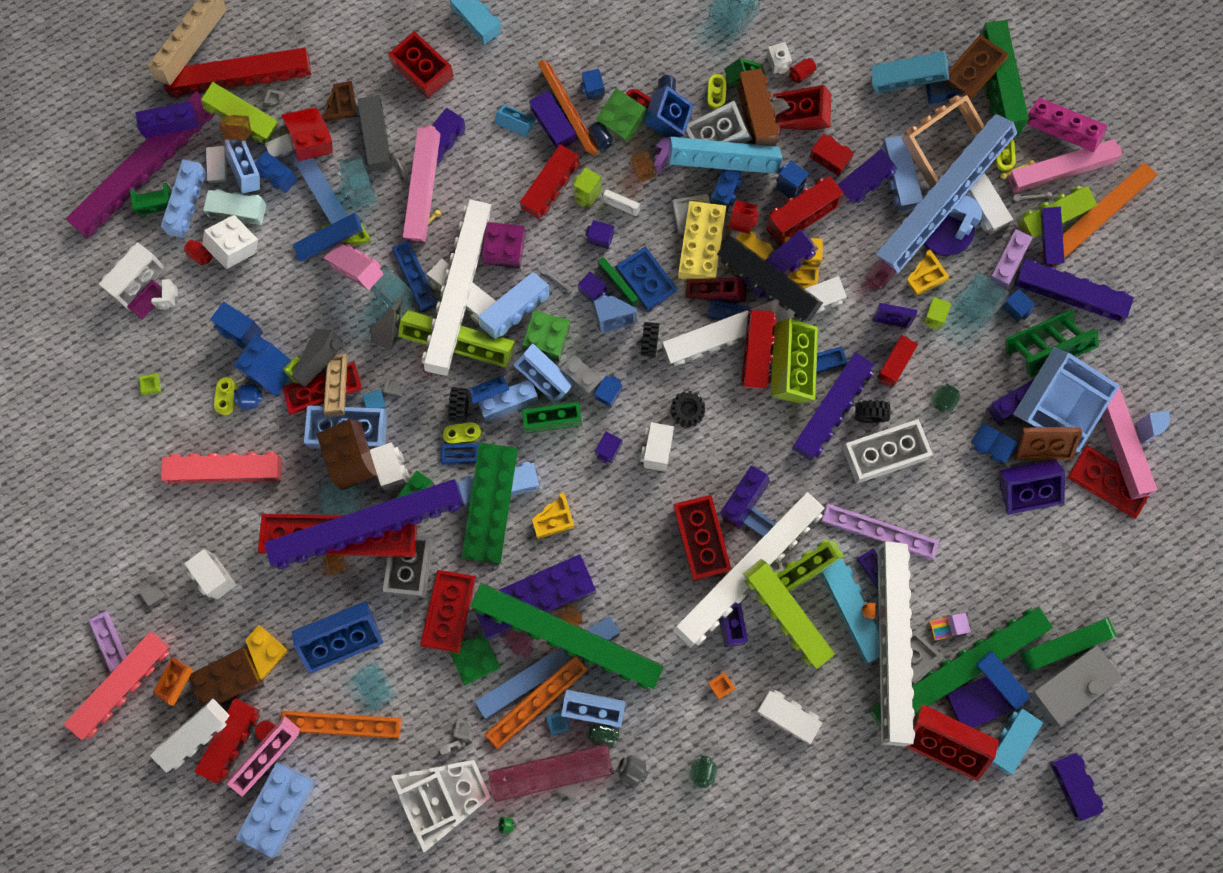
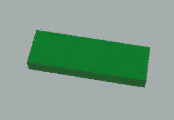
[598,257,638,307]

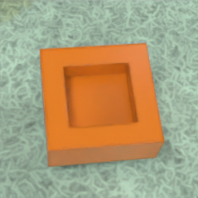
[708,672,736,700]

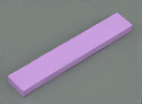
[821,503,939,560]

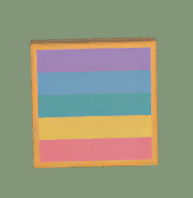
[929,617,954,641]

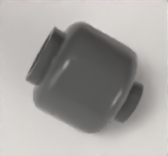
[617,755,648,786]

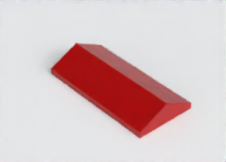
[283,362,363,415]

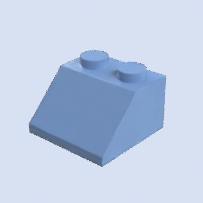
[594,295,637,333]

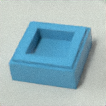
[363,389,387,409]
[546,712,571,736]

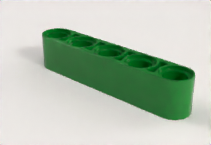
[1020,618,1117,672]

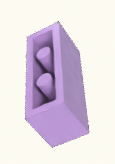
[987,229,1033,291]

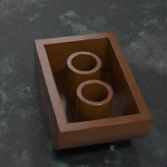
[316,419,378,490]

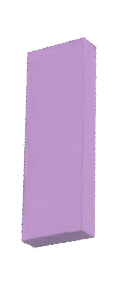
[88,611,127,673]

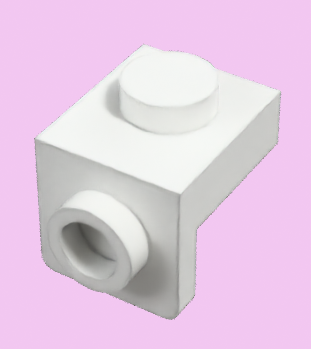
[151,279,178,310]

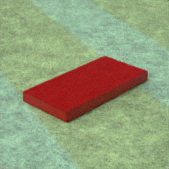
[1066,445,1149,519]
[420,570,476,653]

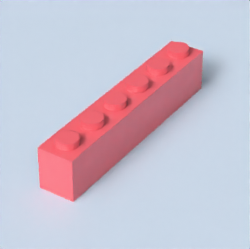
[161,452,282,484]
[64,632,171,740]

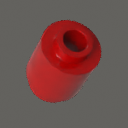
[789,58,817,83]
[183,239,213,265]

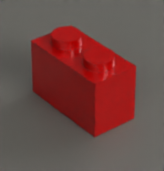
[809,133,854,177]

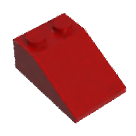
[773,85,832,130]
[281,107,333,162]

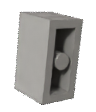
[561,355,602,399]

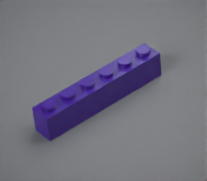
[1014,260,1134,323]
[792,352,874,461]

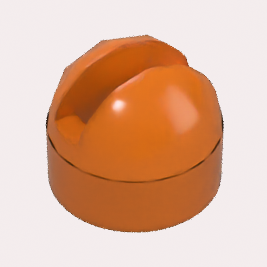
[862,603,876,619]

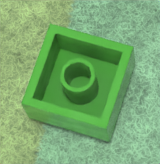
[596,88,647,142]
[522,310,571,361]

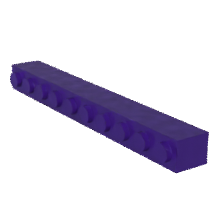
[264,479,465,570]

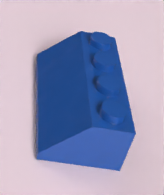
[292,601,383,674]

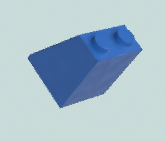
[234,334,291,397]

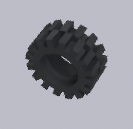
[641,322,660,357]
[448,387,469,422]
[671,391,705,428]
[855,400,890,424]

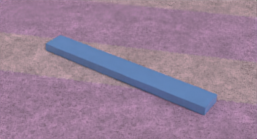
[475,616,620,719]

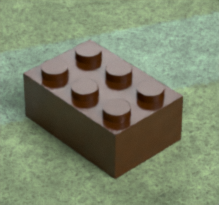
[189,648,264,708]

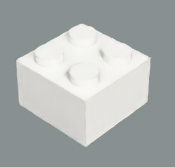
[202,215,258,269]
[640,422,674,472]
[370,442,410,494]
[184,549,237,600]

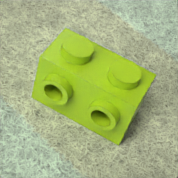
[573,167,602,208]

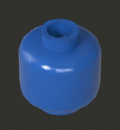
[234,384,262,409]

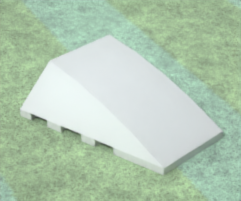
[391,760,491,853]

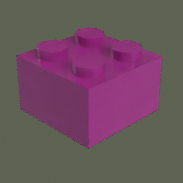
[482,222,526,268]

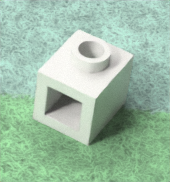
[767,42,792,74]

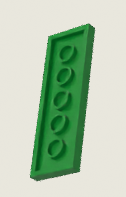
[462,442,518,564]

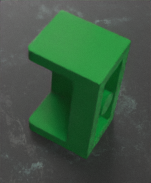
[130,182,172,216]

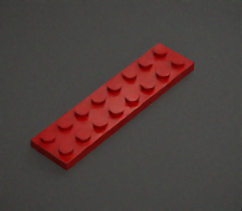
[257,513,418,557]

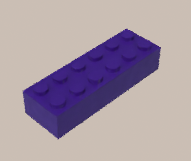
[476,554,597,641]

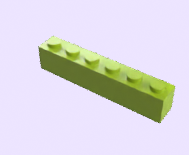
[398,310,515,368]
[742,559,835,669]

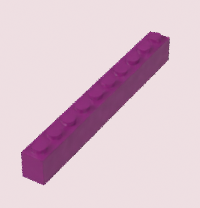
[65,91,215,239]

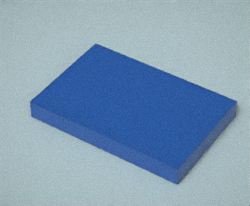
[615,246,678,311]

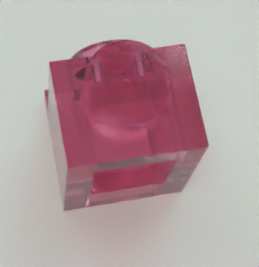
[864,260,896,290]
[502,630,534,658]

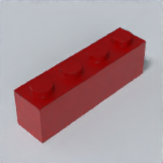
[520,144,580,220]
[741,309,777,388]
[194,698,260,783]

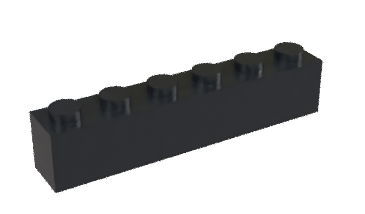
[716,236,823,322]

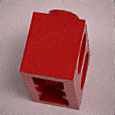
[728,200,760,234]

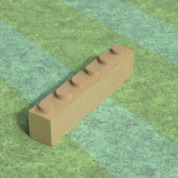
[148,0,227,85]

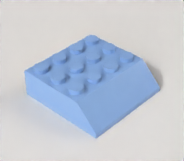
[1013,347,1120,452]

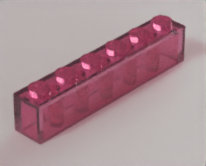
[488,744,614,802]

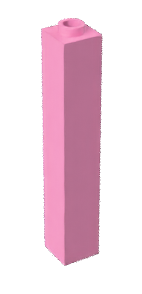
[403,125,440,243]
[1007,139,1122,194]
[1101,382,1158,500]

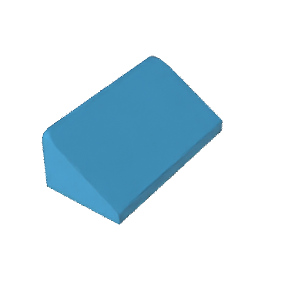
[494,104,536,137]

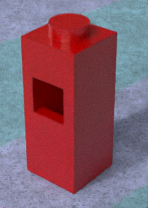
[877,335,918,387]

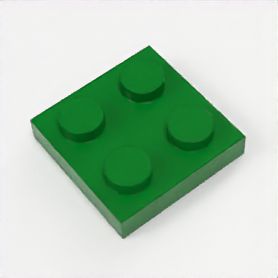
[449,632,501,686]

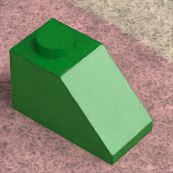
[724,58,765,87]

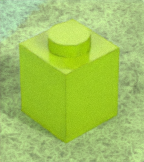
[923,297,952,329]

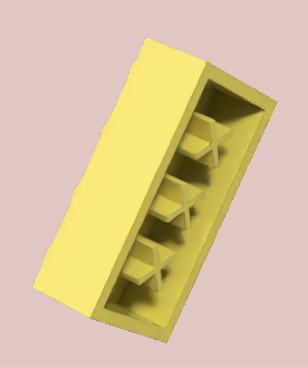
[678,201,726,280]

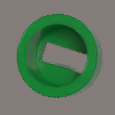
[498,817,515,834]

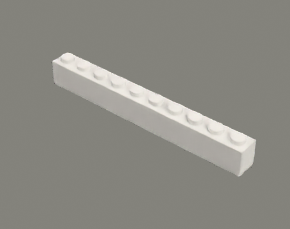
[422,199,492,376]
[661,276,847,367]
[674,492,824,648]
[878,542,915,746]

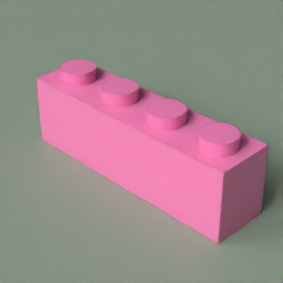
[324,243,384,290]
[227,716,300,797]

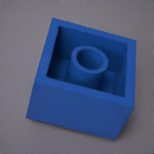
[643,86,694,138]
[210,301,263,349]

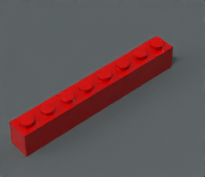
[164,47,312,98]

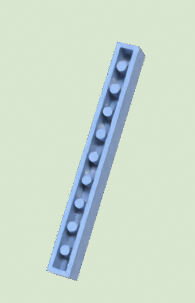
[876,114,1017,274]

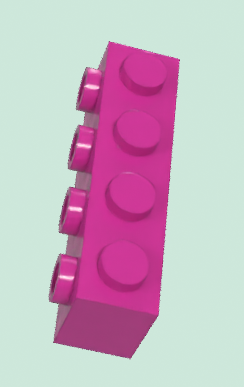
[1027,97,1108,152]

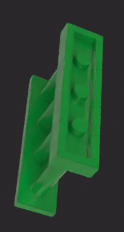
[1005,309,1099,377]

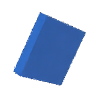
[468,376,510,404]

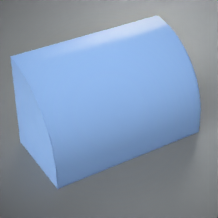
[1136,411,1170,444]

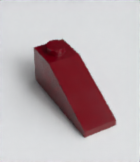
[685,277,747,303]

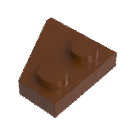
[322,81,357,122]

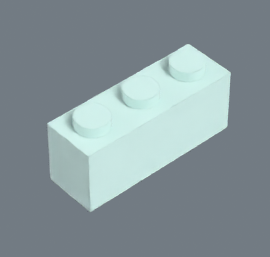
[203,189,266,225]

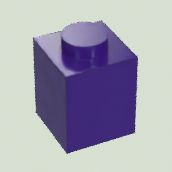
[585,220,615,249]
[578,272,607,304]
[595,431,623,464]

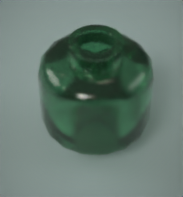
[931,383,961,413]
[588,722,619,748]
[689,756,718,788]

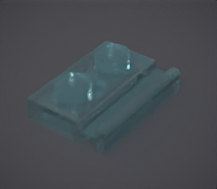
[351,661,396,711]

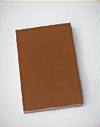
[945,35,1009,99]
[1014,427,1082,460]

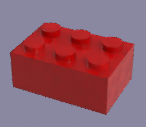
[388,31,454,99]

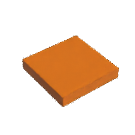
[153,657,193,706]

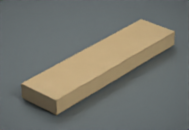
[324,354,348,417]

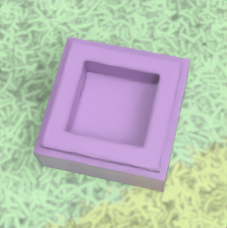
[947,613,971,636]

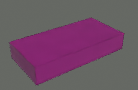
[127,280,162,319]

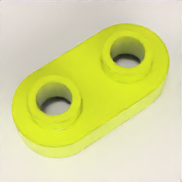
[707,74,727,110]
[995,139,1016,172]
[214,377,237,416]
[443,422,481,444]

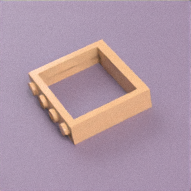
[901,95,985,189]

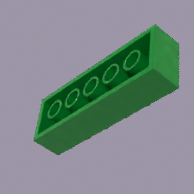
[980,20,1029,136]

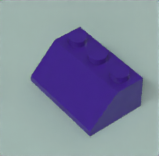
[999,459,1065,515]

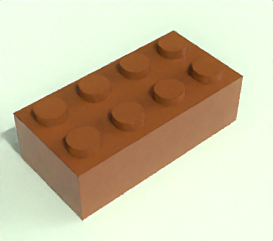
[737,68,780,146]

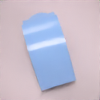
[949,195,982,240]

